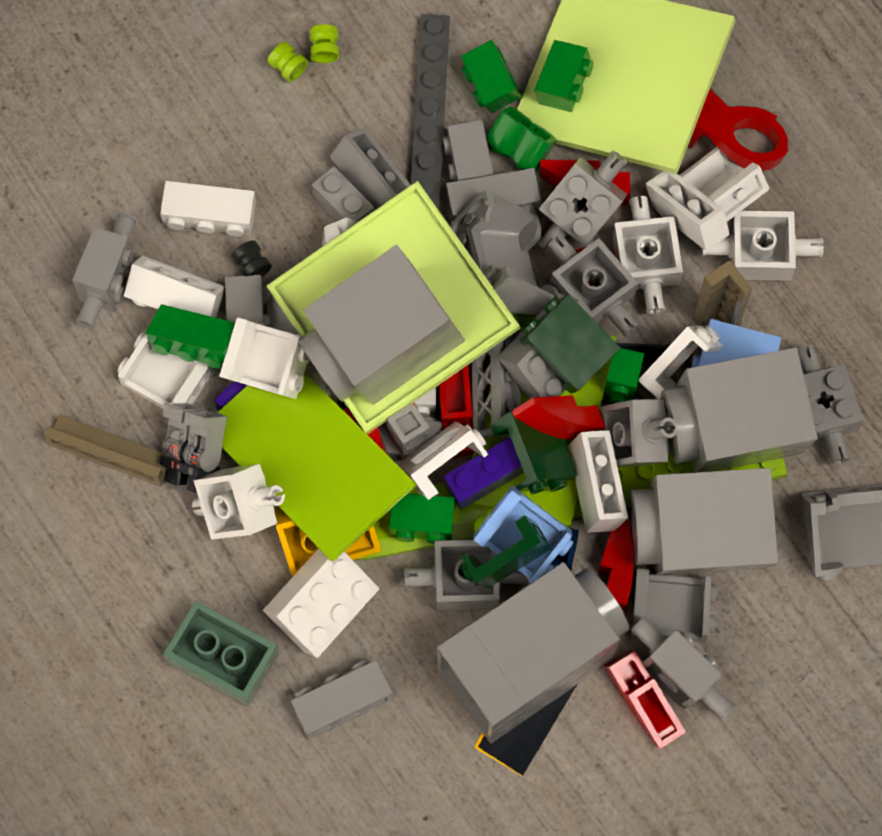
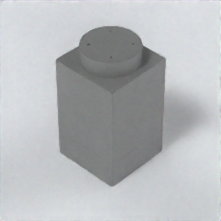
[437,562,629,744]

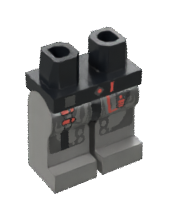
[159,403,227,493]

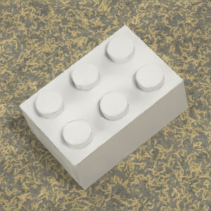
[262,549,380,658]

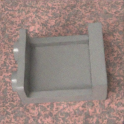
[631,569,717,643]

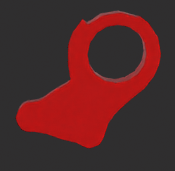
[688,89,789,171]

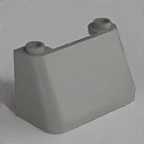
[450,190,559,315]
[802,484,882,580]

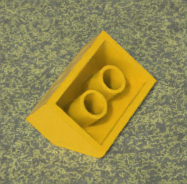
[274,506,382,577]

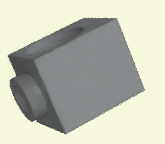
[387,403,430,454]

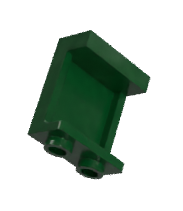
[519,294,621,394]
[490,411,577,495]
[461,515,552,589]

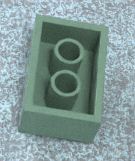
[163,600,279,707]

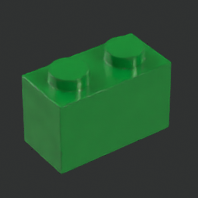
[461,39,523,113]
[534,40,593,112]
[602,348,644,404]
[389,494,455,544]

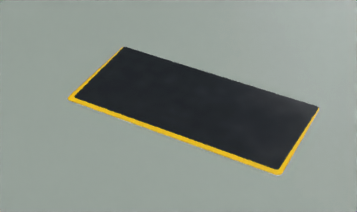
[474,684,578,776]

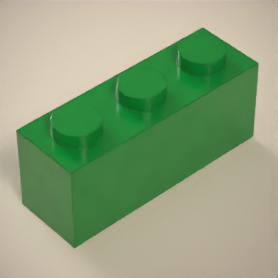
[145,304,235,369]

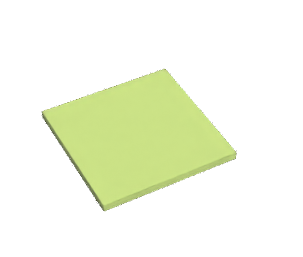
[517,0,736,174]
[267,181,521,434]

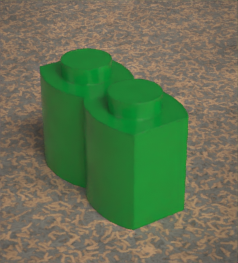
[486,106,557,171]

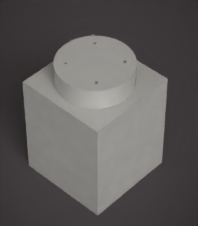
[299,244,465,405]
[660,347,818,473]
[630,468,778,575]

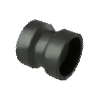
[231,240,272,277]

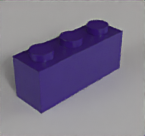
[444,437,524,511]

